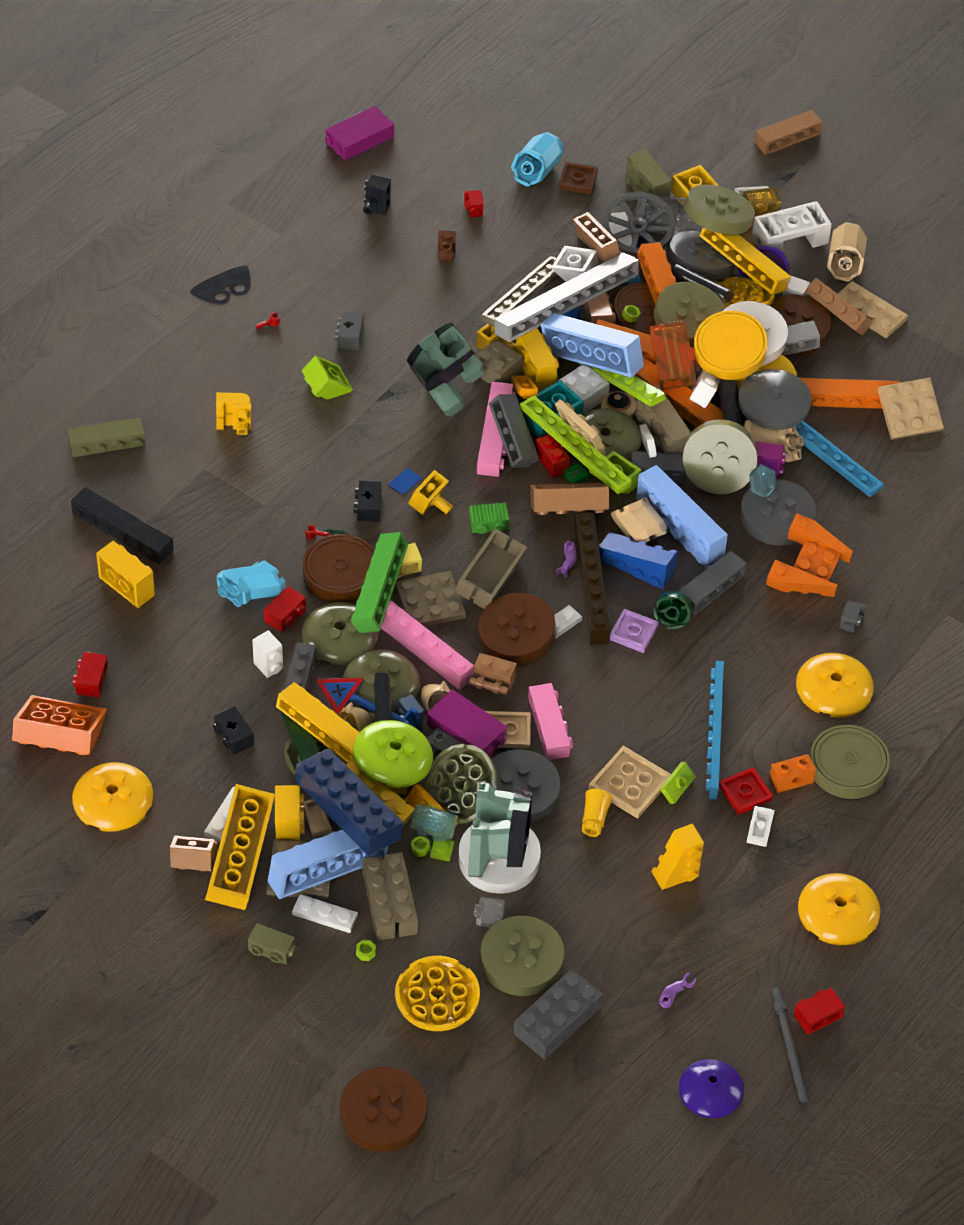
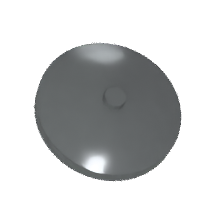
[738,369,812,430]

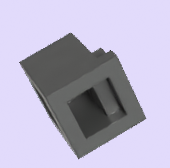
[839,600,866,633]

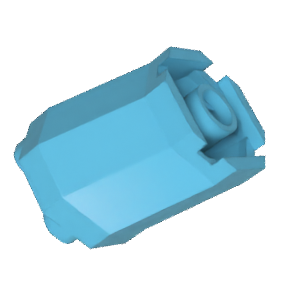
[511,132,564,186]
[217,560,286,607]

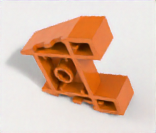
[766,513,853,597]

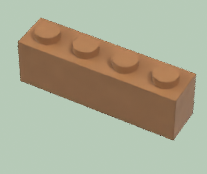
[755,110,823,155]
[573,212,620,262]
[805,278,873,336]
[583,292,616,324]

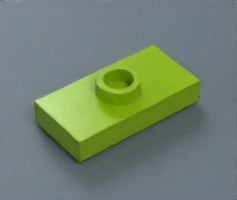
[660,762,696,804]

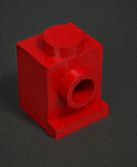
[464,190,484,218]

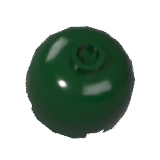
[653,590,692,630]

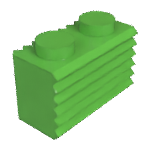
[469,502,510,534]

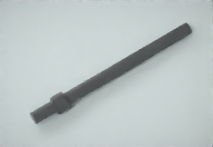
[772,987,808,1103]

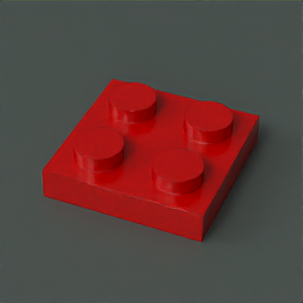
[719,767,773,815]

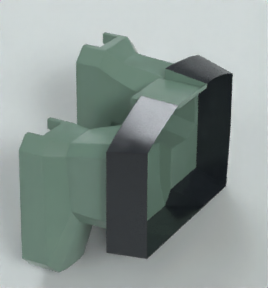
[406,322,485,416]
[468,783,532,878]

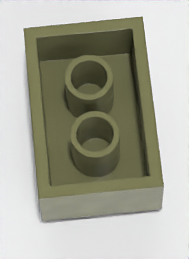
[625,149,672,212]

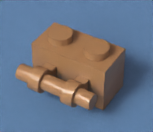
[469,653,517,695]
[170,836,219,872]

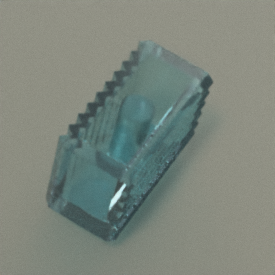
[410,804,458,842]

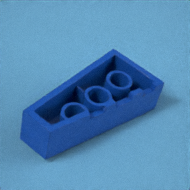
[599,532,677,590]

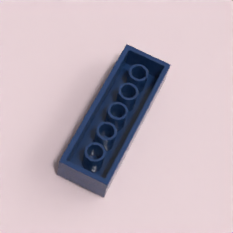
[295,748,403,856]

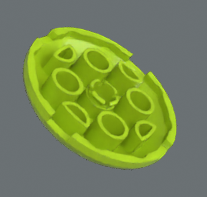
[353,720,433,788]

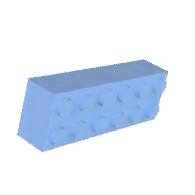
[541,313,644,377]
[636,465,728,568]
[268,830,389,899]

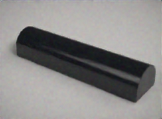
[671,264,734,304]
[718,380,743,426]
[374,673,392,722]

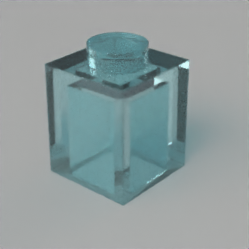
[749,464,777,498]

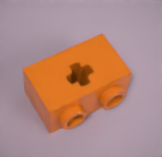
[769,754,816,793]

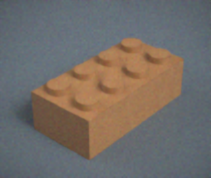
[530,482,609,515]

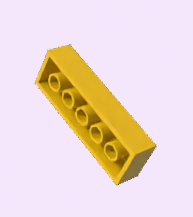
[205,784,275,910]

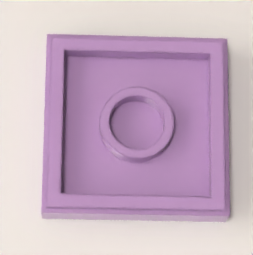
[609,609,659,653]

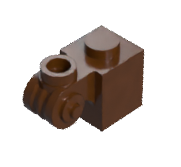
[438,230,456,263]

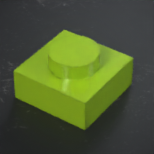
[430,838,455,862]

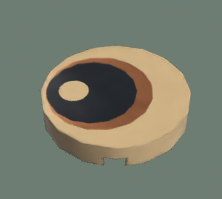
[601,391,637,418]

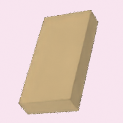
[304,799,332,838]

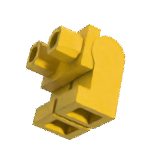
[216,392,251,435]

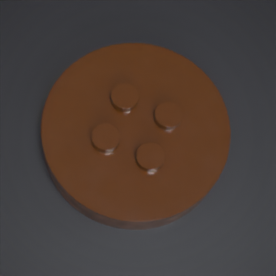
[612,283,671,341]
[770,294,831,355]
[303,534,375,602]
[478,593,556,664]
[340,1067,427,1152]

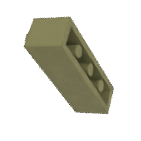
[68,417,145,457]

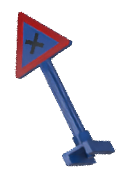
[316,678,422,732]

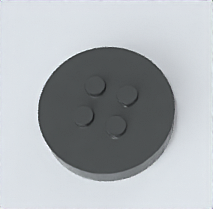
[667,231,735,281]
[740,479,816,546]
[491,749,560,823]

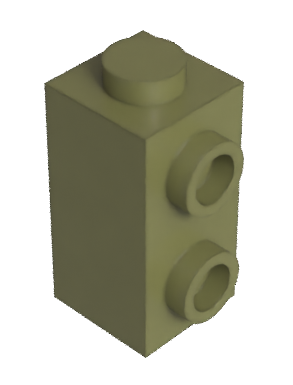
[248,923,297,965]

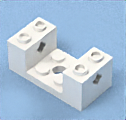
[752,201,831,252]

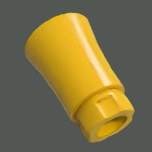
[582,789,613,837]

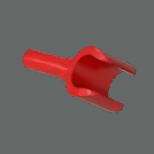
[256,312,280,329]
[305,524,330,539]

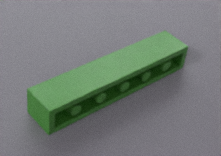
[351,532,408,633]

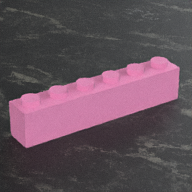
[477,382,516,477]
[381,600,474,690]

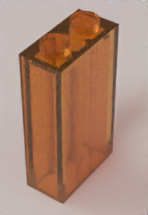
[650,321,696,390]

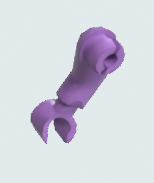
[556,541,577,578]
[659,972,696,1008]

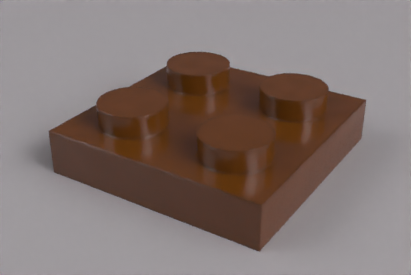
[558,161,598,195]

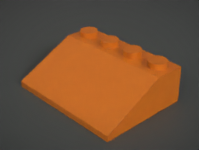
[12,695,107,755]

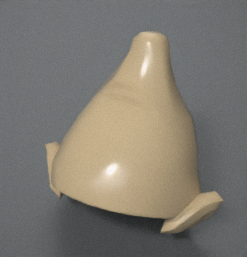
[421,681,450,713]
[338,702,375,732]

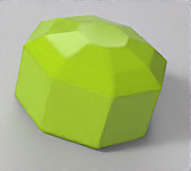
[622,305,641,323]
[411,836,431,857]
[356,940,376,961]

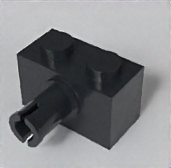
[363,174,391,215]

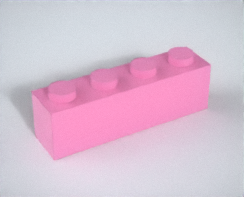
[528,683,573,760]

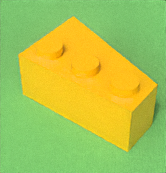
[651,823,704,890]

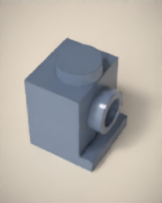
[396,695,424,724]

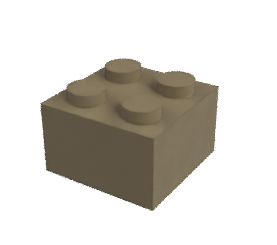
[476,339,523,385]

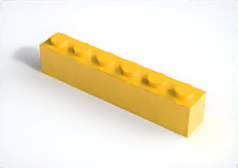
[700,228,791,295]
[276,682,360,763]

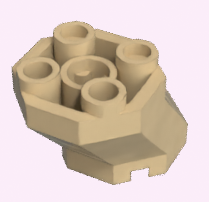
[827,222,867,282]
[744,420,804,462]
[610,497,668,543]

